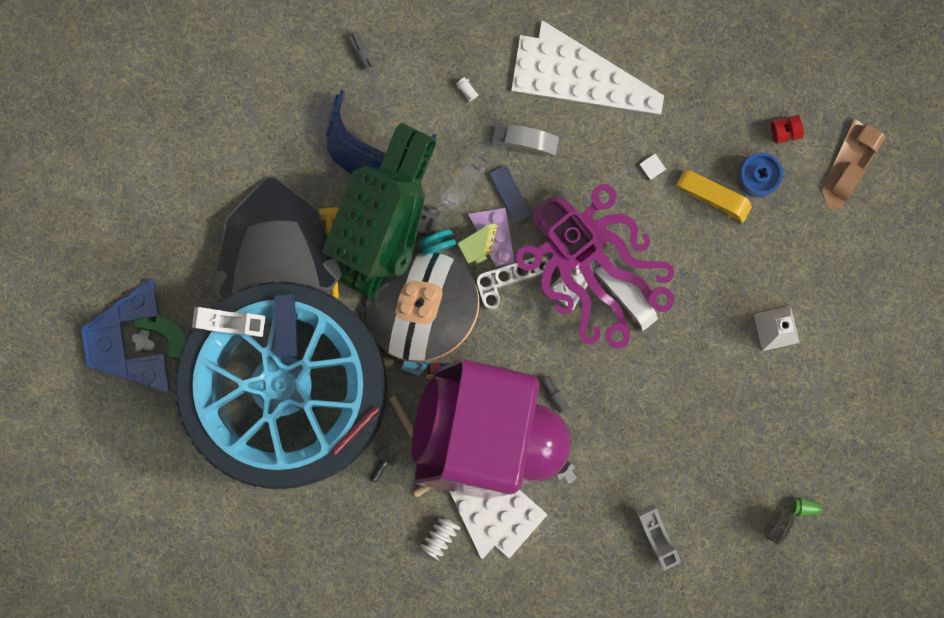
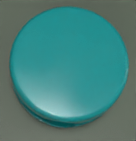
[418,229,456,257]

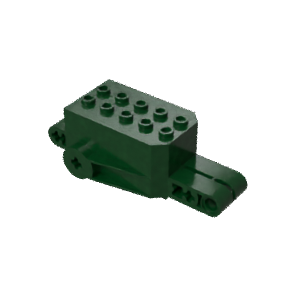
[322,123,436,299]

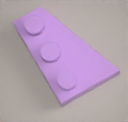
[468,208,515,268]

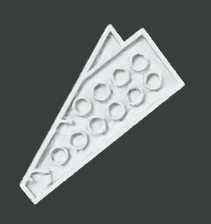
[511,21,664,115]
[450,490,547,559]

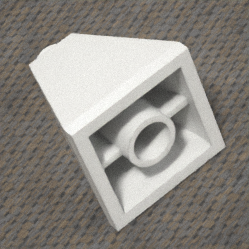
[753,306,800,351]

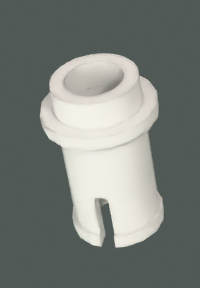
[456,77,479,102]

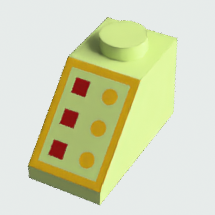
[458,223,497,264]

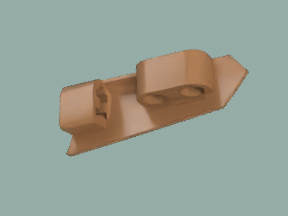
[822,119,886,209]

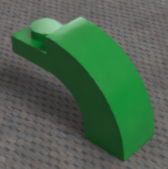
[135,315,186,360]

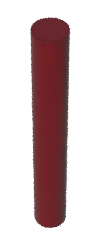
[331,406,379,456]

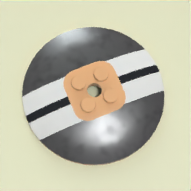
[366,253,479,362]

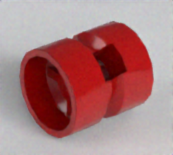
[771,115,804,144]

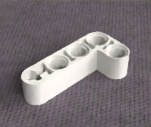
[477,256,548,310]
[594,259,658,331]

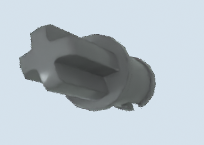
[349,32,375,70]
[541,375,569,413]

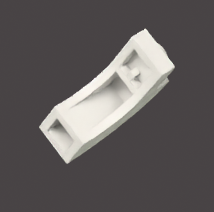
[192,307,265,337]

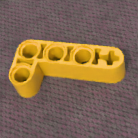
[676,169,752,224]

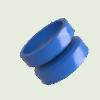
[737,153,783,198]

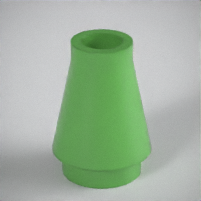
[791,497,822,516]

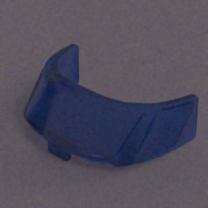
[326,89,437,174]

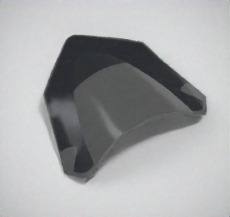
[213,176,342,300]

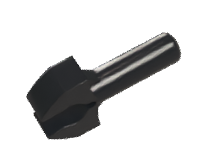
[370,448,396,483]

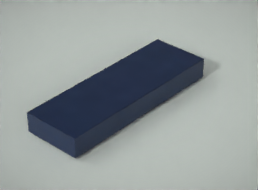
[489,165,532,224]
[274,295,297,357]

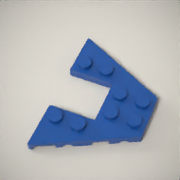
[81,278,170,392]

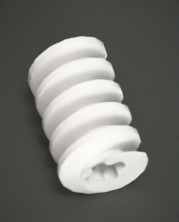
[420,517,461,561]

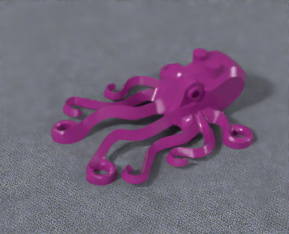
[516,184,674,348]

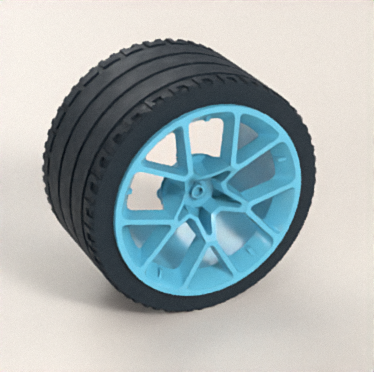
[175,281,387,489]

